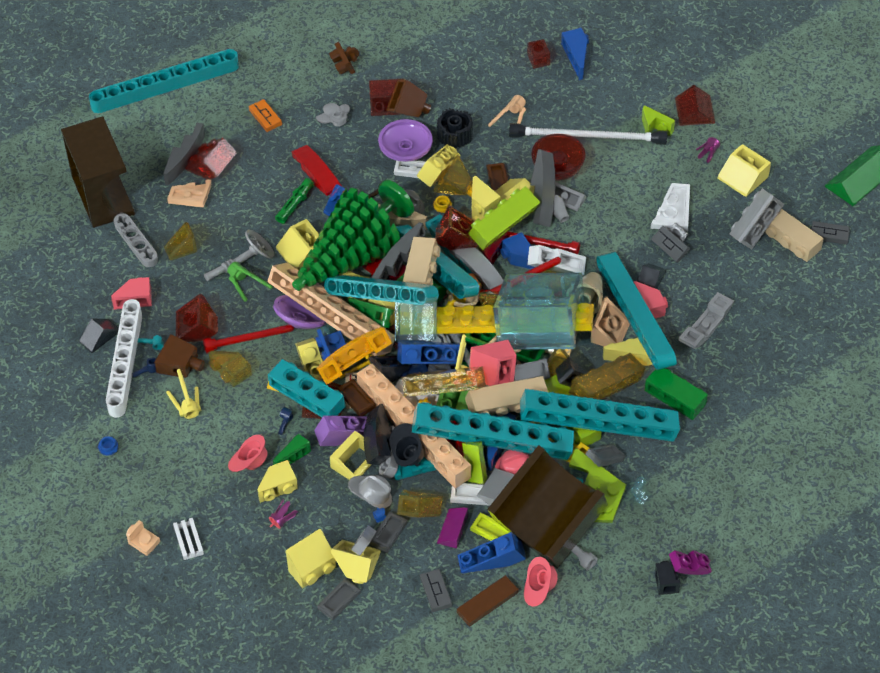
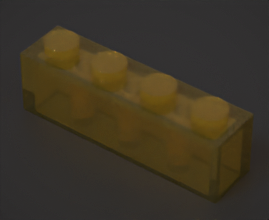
[569,353,645,400]
[401,366,486,397]

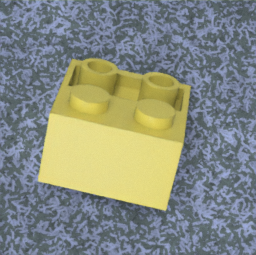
[717,144,771,197]
[276,219,319,270]

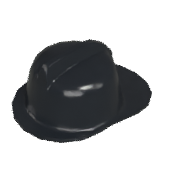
[389,423,425,467]

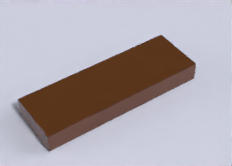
[457,575,518,627]

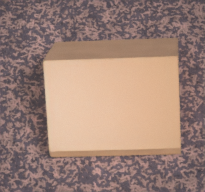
[591,297,630,346]

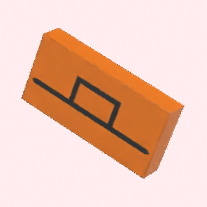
[249,99,282,132]

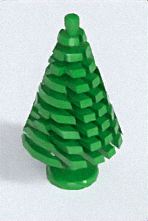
[292,180,414,291]

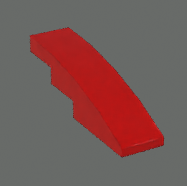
[291,145,342,196]

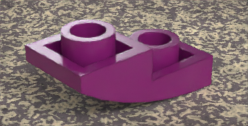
[669,550,712,575]

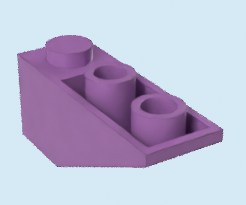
[314,416,367,446]

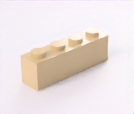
[765,209,824,262]
[399,237,440,313]
[465,376,548,416]

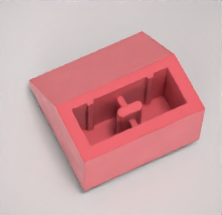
[469,340,516,386]

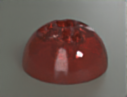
[531,134,586,181]

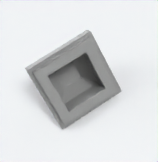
[669,223,688,242]

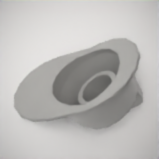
[348,475,392,508]

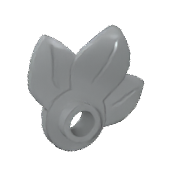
[316,103,350,126]

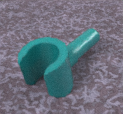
[137,335,164,350]

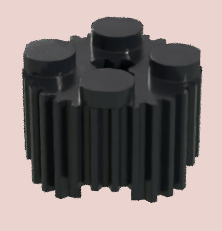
[437,108,473,149]

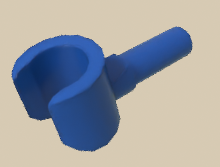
[373,508,386,523]

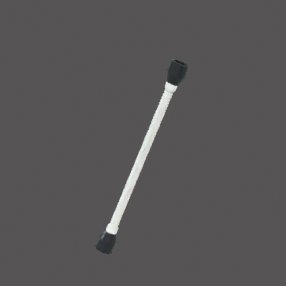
[509,123,667,145]

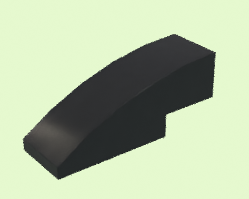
[364,404,391,465]

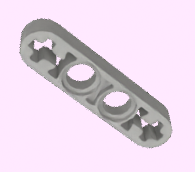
[114,213,158,267]

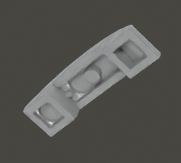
[449,241,510,301]
[678,292,734,349]

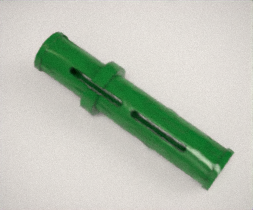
[275,178,314,224]

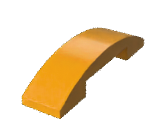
[316,327,392,385]

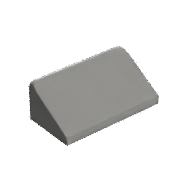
[555,182,587,211]
[477,468,514,506]

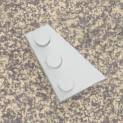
[651,183,690,231]

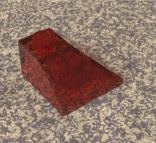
[435,205,478,250]
[176,294,218,342]

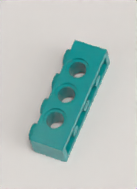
[268,359,345,417]

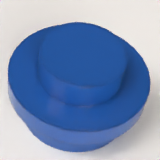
[98,436,118,456]

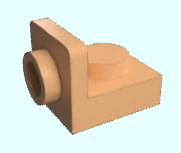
[126,520,160,556]

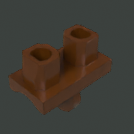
[329,41,359,75]

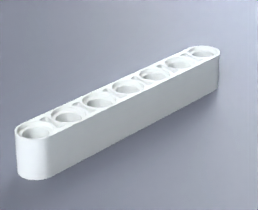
[106,299,142,418]

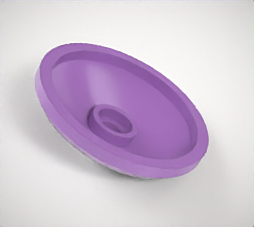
[378,119,432,162]
[273,295,327,329]

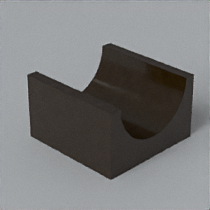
[61,116,135,228]
[487,445,608,569]

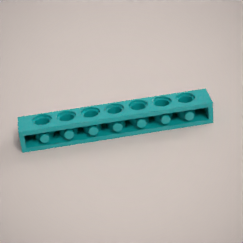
[520,389,680,442]
[412,402,574,460]

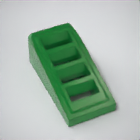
[273,434,311,465]

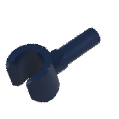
[132,357,156,377]
[278,407,293,435]

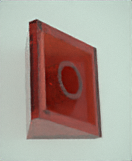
[675,85,715,126]

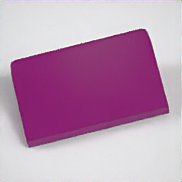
[437,507,468,549]

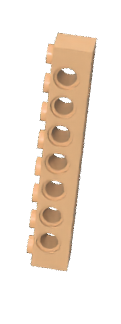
[268,262,396,356]
[357,364,471,489]

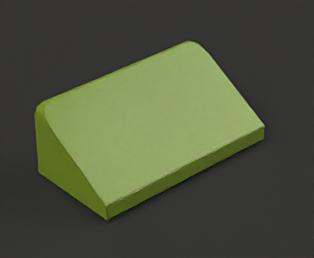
[462,441,487,484]

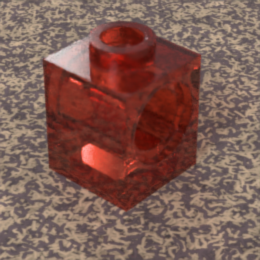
[527,39,550,69]

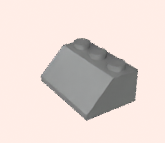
[729,188,785,250]

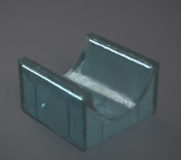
[493,273,585,349]

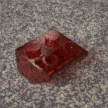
[369,78,404,116]
[185,137,237,180]

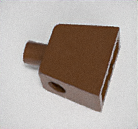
[387,79,431,118]
[155,334,205,378]

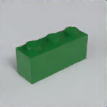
[645,368,708,420]

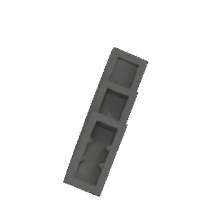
[163,122,205,185]
[530,149,555,227]
[372,222,426,280]

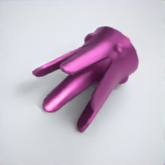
[696,137,720,163]
[269,500,298,529]

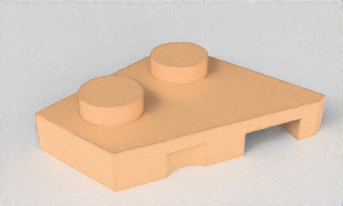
[168,179,212,207]

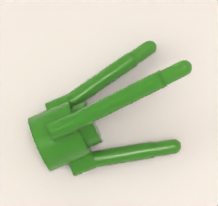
[227,262,273,302]

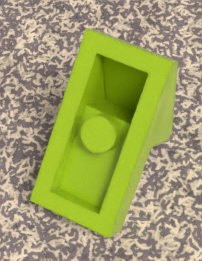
[642,105,675,136]

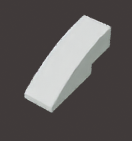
[528,245,586,275]

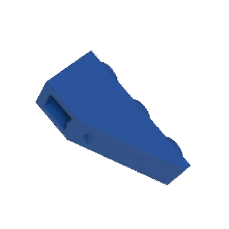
[397,340,460,364]
[457,532,526,573]

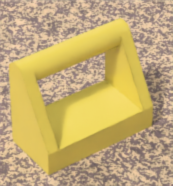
[330,431,372,480]

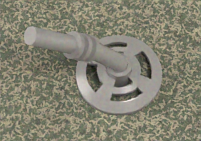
[204,229,274,281]

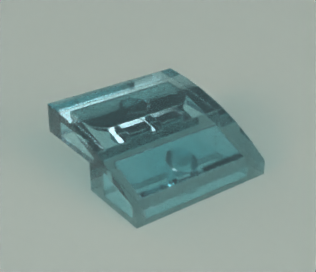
[395,302,437,341]

